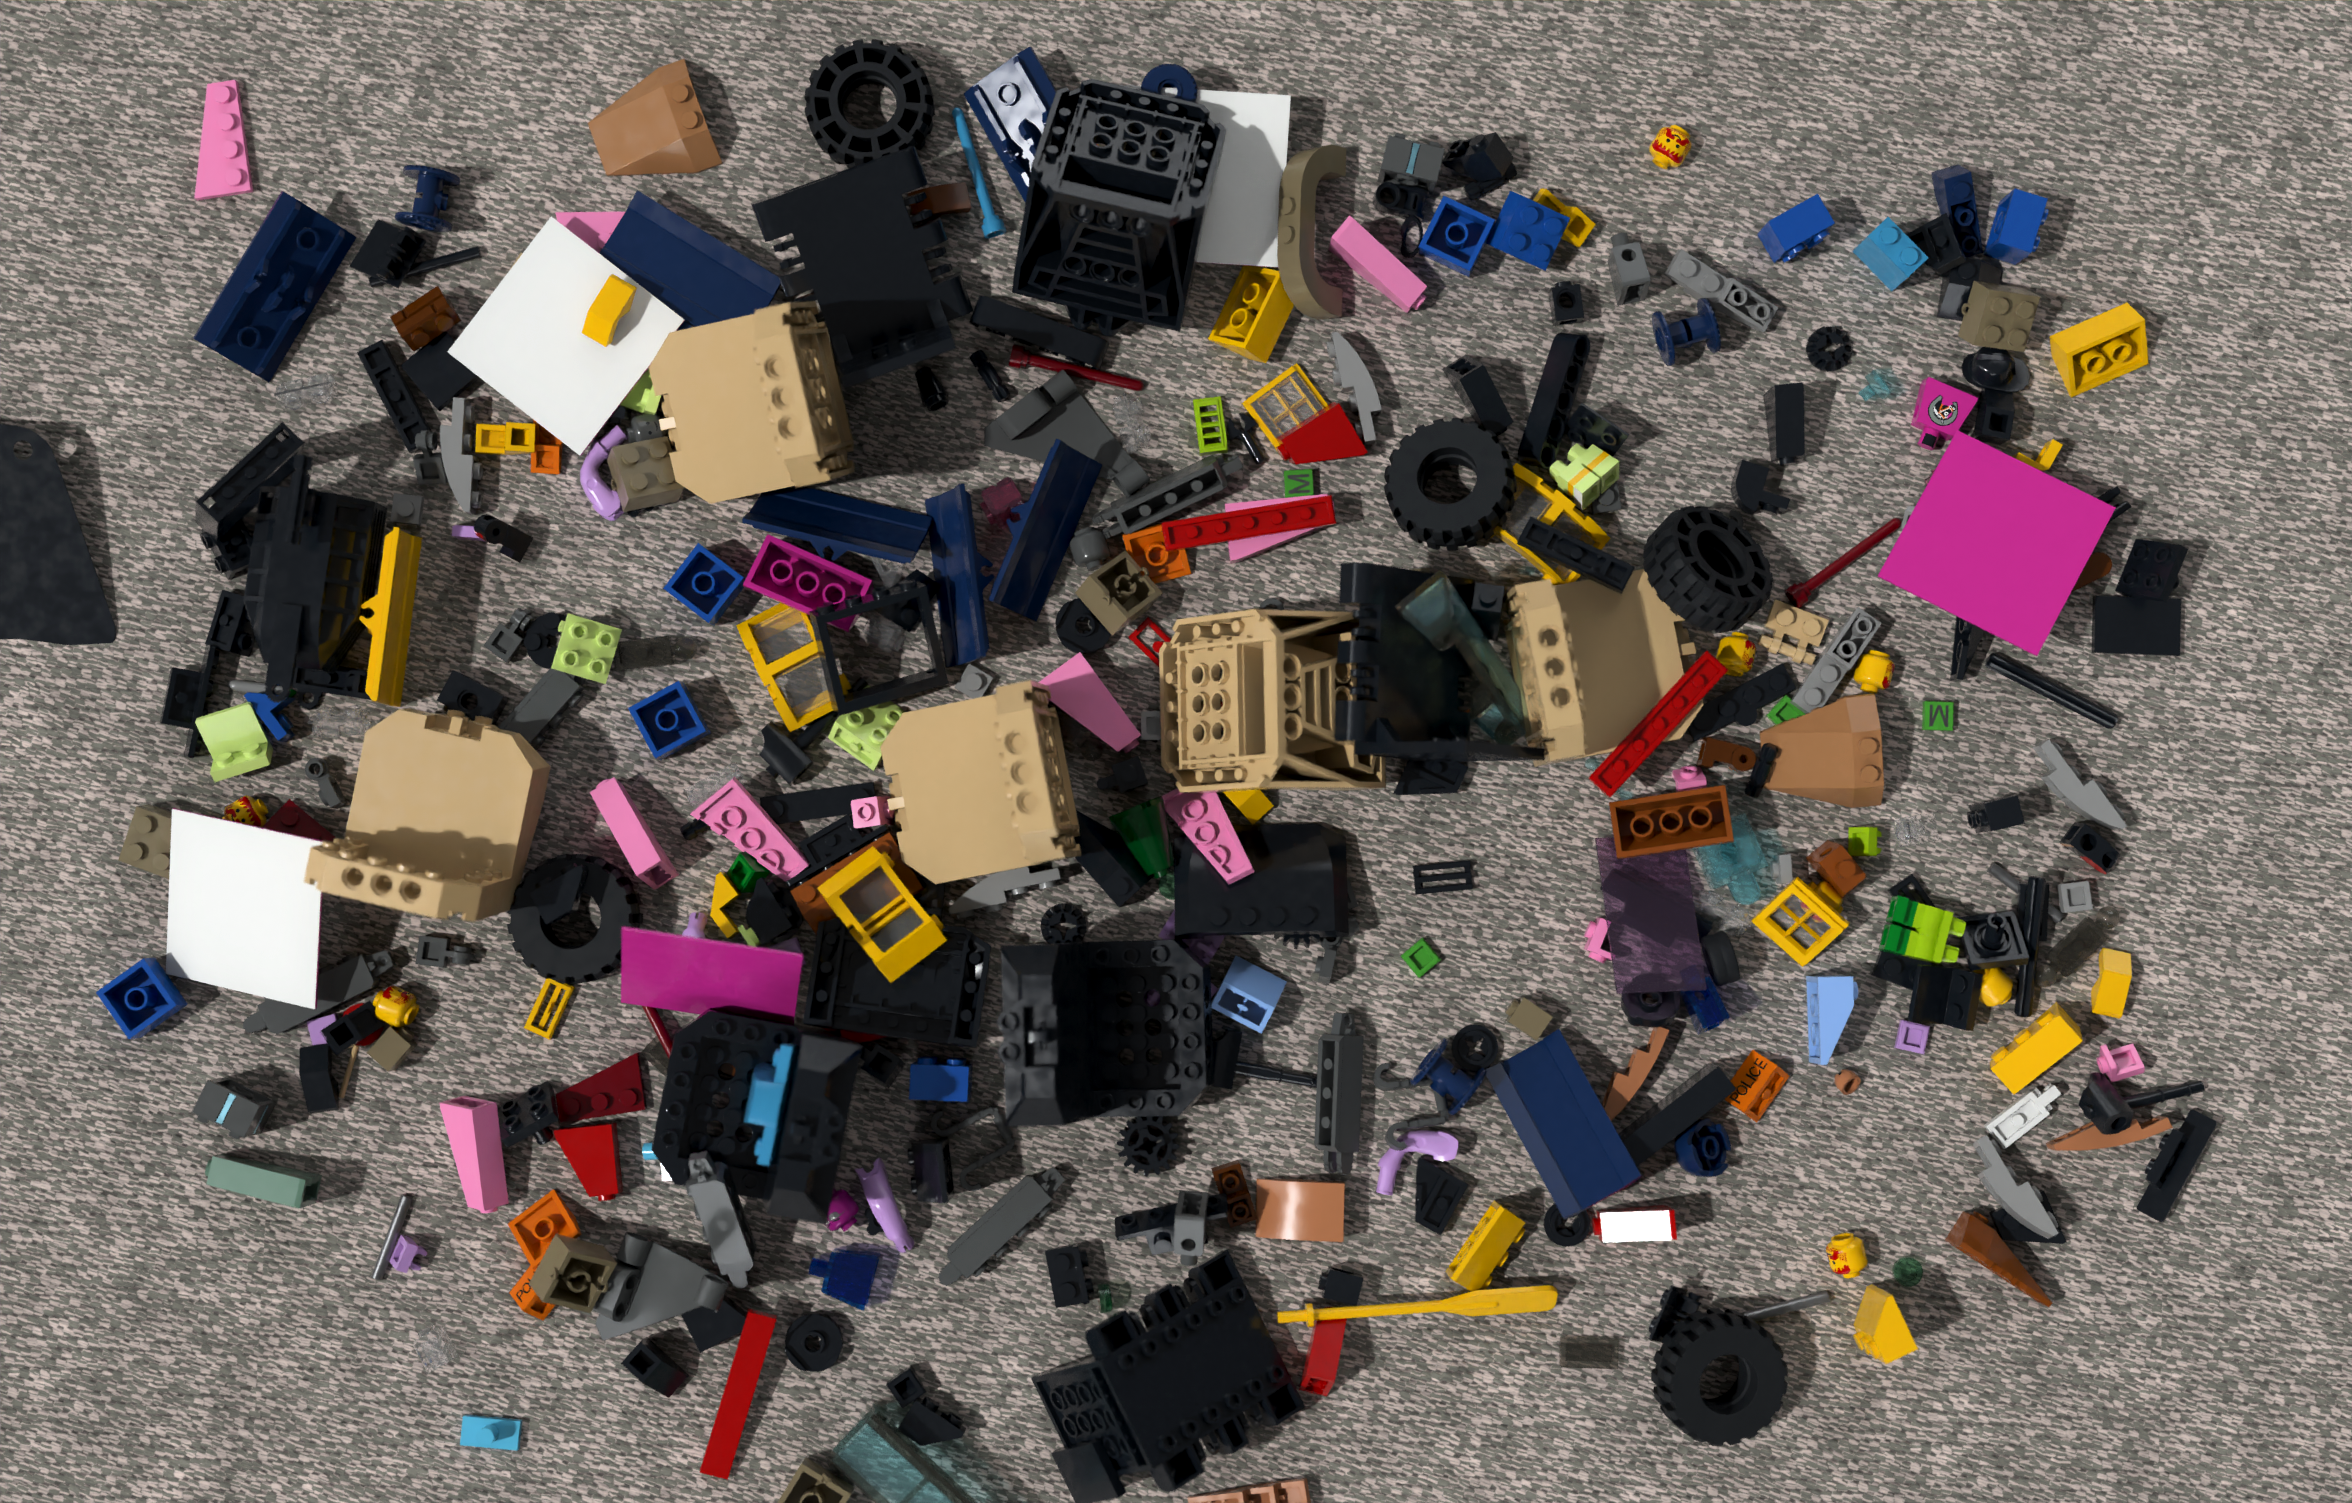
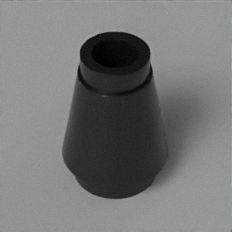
[915,367,949,411]

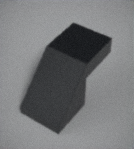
[299,1044,339,1114]

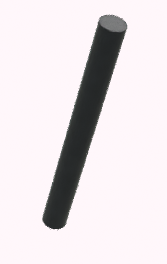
[368,246,482,288]

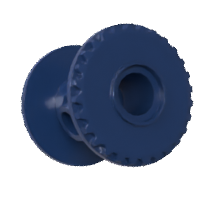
[1141,64,1197,103]
[395,165,460,232]
[1652,298,1721,366]
[1410,1038,1487,1115]

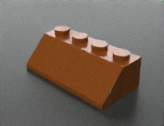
[1609,785,1734,859]
[790,832,924,936]

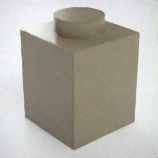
[1505,997,1553,1041]
[367,1026,418,1072]

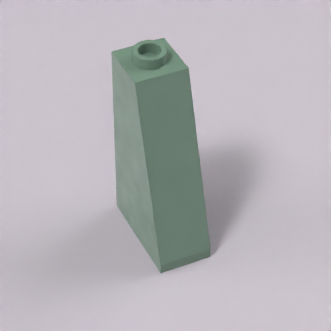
[205,1154,322,1209]

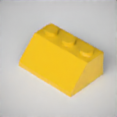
[1208,265,1294,363]
[2049,303,2149,398]
[1445,1200,1526,1291]
[1853,1284,1918,1364]

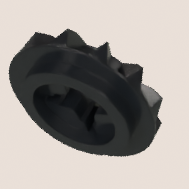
[1806,326,1852,372]
[1040,904,1086,943]
[1452,1025,1498,1071]
[1543,1203,1590,1247]

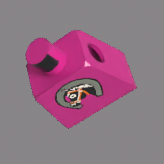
[1911,377,1978,450]

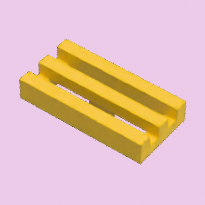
[524,978,575,1040]

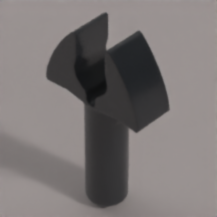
[1228,413,1265,465]

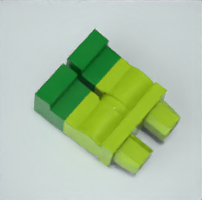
[1878,895,1966,964]

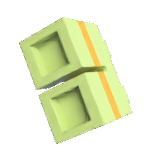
[1549,443,1619,511]

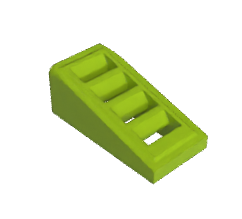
[1193,396,1228,456]

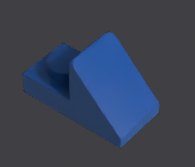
[244,692,296,742]

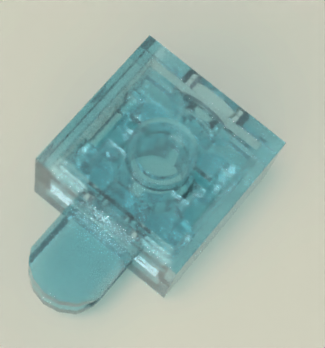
[1692,813,1768,905]

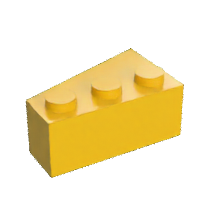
[1990,1002,2083,1095]

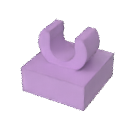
[389,1235,427,1273]

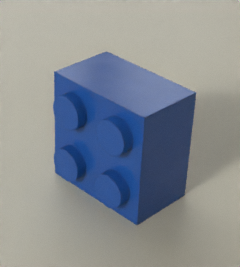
[1983,188,2049,265]
[1486,191,1570,271]
[1757,194,1835,263]
[1418,196,1495,277]
[663,543,745,626]
[628,681,711,760]
[96,958,188,1039]
[909,1056,973,1102]

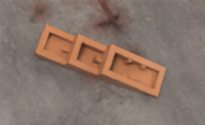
[1602,1027,1669,1121]
[2046,1115,2173,1151]
[1188,1478,1311,1503]

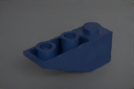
[1931,164,1983,257]

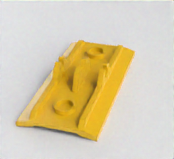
[359,527,422,707]

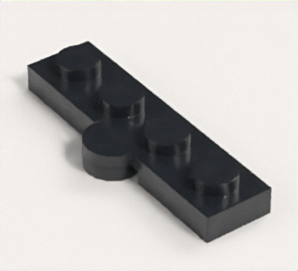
[1687,663,1796,741]

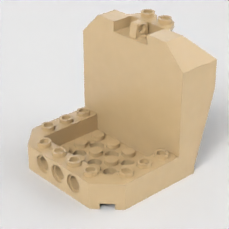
[649,301,855,504]
[1502,569,1704,767]
[1159,609,1386,793]
[880,680,1081,884]
[304,708,551,922]

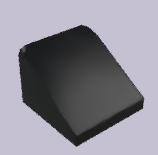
[886,1365,927,1409]

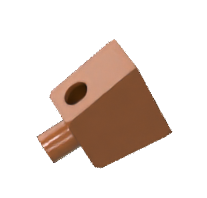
[1806,840,1867,898]

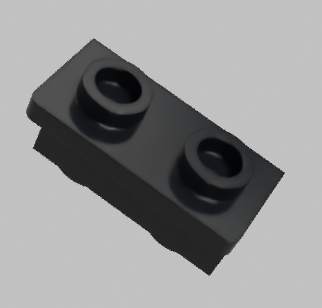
[200,520,253,580]
[205,590,256,657]
[1045,1243,1094,1308]

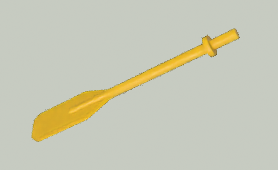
[1277,1285,1558,1327]

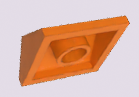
[1122,520,1191,584]
[508,1189,582,1269]

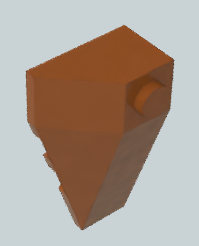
[1945,1211,2052,1308]

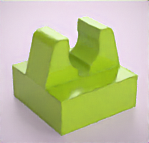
[1848,827,1882,856]

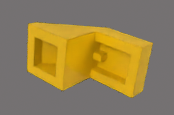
[1533,188,1596,247]
[582,274,637,347]
[475,422,535,455]
[2011,439,2063,472]
[1222,790,1274,824]
[710,872,742,938]
[2091,947,2132,1019]

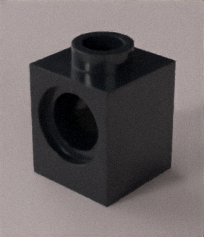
[1548,281,1584,326]
[1318,1266,1364,1306]

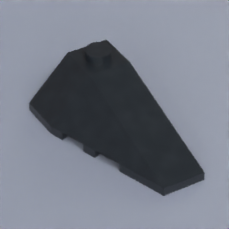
[1950,616,1985,682]
[1074,810,1154,908]

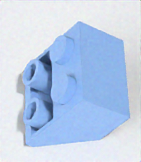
[1211,955,1287,1034]

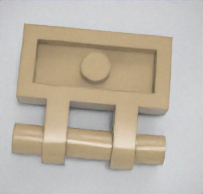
[1758,600,1829,665]

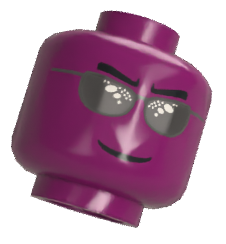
[825,1188,859,1232]

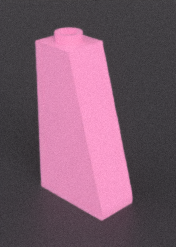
[1328,215,1427,313]
[1225,494,1335,564]
[1038,652,1141,754]
[590,777,679,890]
[440,1096,509,1213]

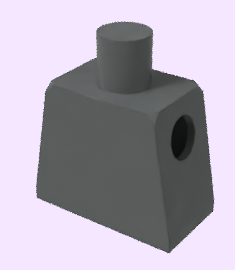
[1607,233,1651,306]
[1173,1190,1209,1266]

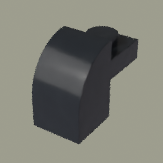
[1731,460,1790,515]
[320,1000,386,1056]

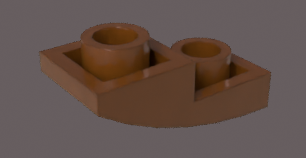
[906,182,972,221]
[1211,1159,1258,1228]

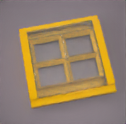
[1242,363,1328,452]
[1751,876,1850,967]

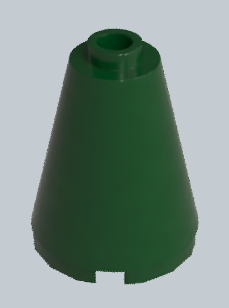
[1109,795,1174,879]

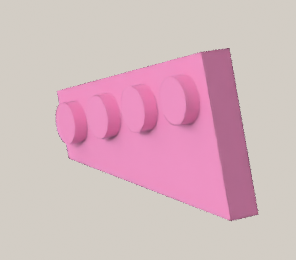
[195,80,253,201]
[555,212,625,253]
[690,776,810,882]
[1162,788,1255,885]

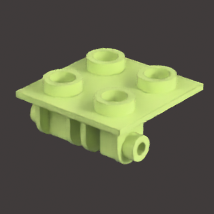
[551,613,622,684]

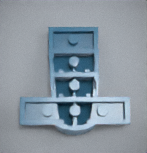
[744,1043,798,1166]

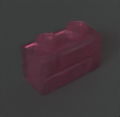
[979,477,1025,530]

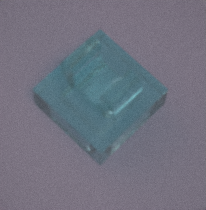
[1858,369,1893,401]

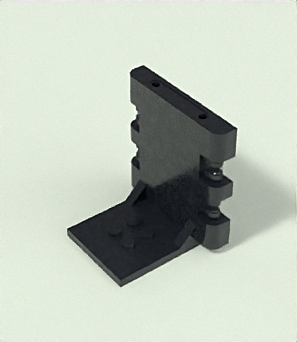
[751,145,973,388]
[1334,563,1545,762]
[1031,1249,1305,1492]

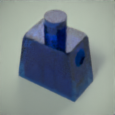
[1679,965,1730,1035]
[808,1249,881,1310]

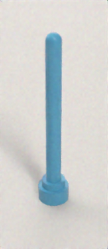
[952,107,1006,239]

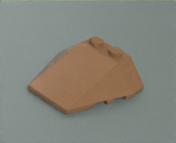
[588,59,723,176]
[1759,693,1884,808]

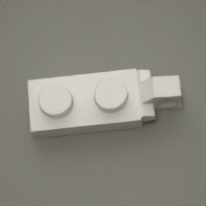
[1984,1083,2061,1149]

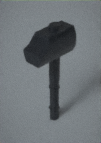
[760,677,869,786]
[1212,1029,1317,1089]
[2079,1073,2204,1135]

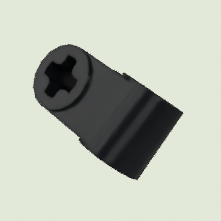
[1373,182,1429,222]

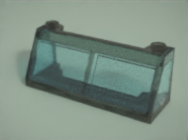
[1395,570,1526,745]
[825,1401,983,1503]

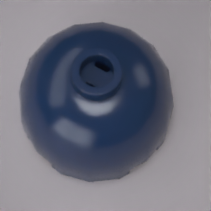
[1674,1118,1731,1177]

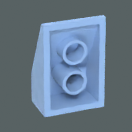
[1806,975,1858,1065]

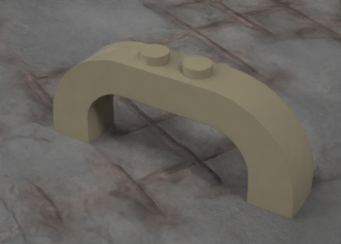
[1277,145,1346,320]

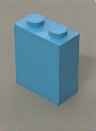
[1852,217,1928,291]

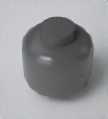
[626,413,670,443]
[1069,527,1110,571]

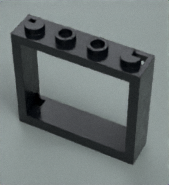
[195,422,304,542]
[809,579,948,716]

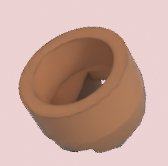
[1834,1069,1861,1095]

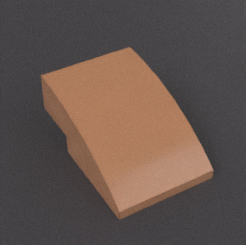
[1255,1179,1345,1242]

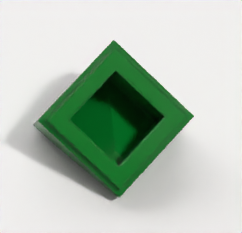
[727,852,770,893]

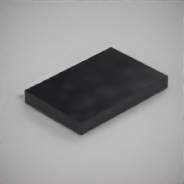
[2092,596,2181,656]
[1051,1439,1126,1503]

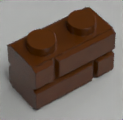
[390,286,462,352]

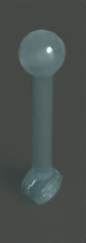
[1585,758,1632,801]

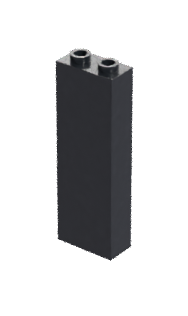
[1618,1063,1736,1167]

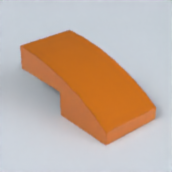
[531,419,563,474]

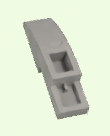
[1664,249,1778,333]
[1326,332,1382,446]
[440,397,483,515]
[1789,607,1882,714]
[2032,739,2127,830]
[949,866,1061,919]
[1973,1135,2059,1239]

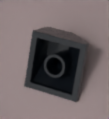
[1937,257,2002,322]

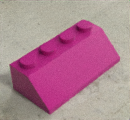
[743,534,874,632]

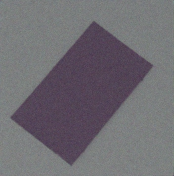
[1595,837,1706,994]

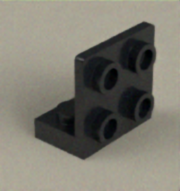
[1908,964,1983,1031]

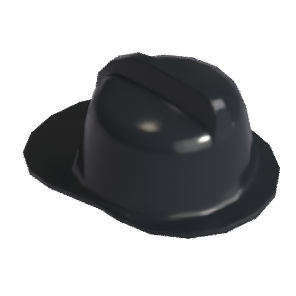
[1961,347,2030,392]

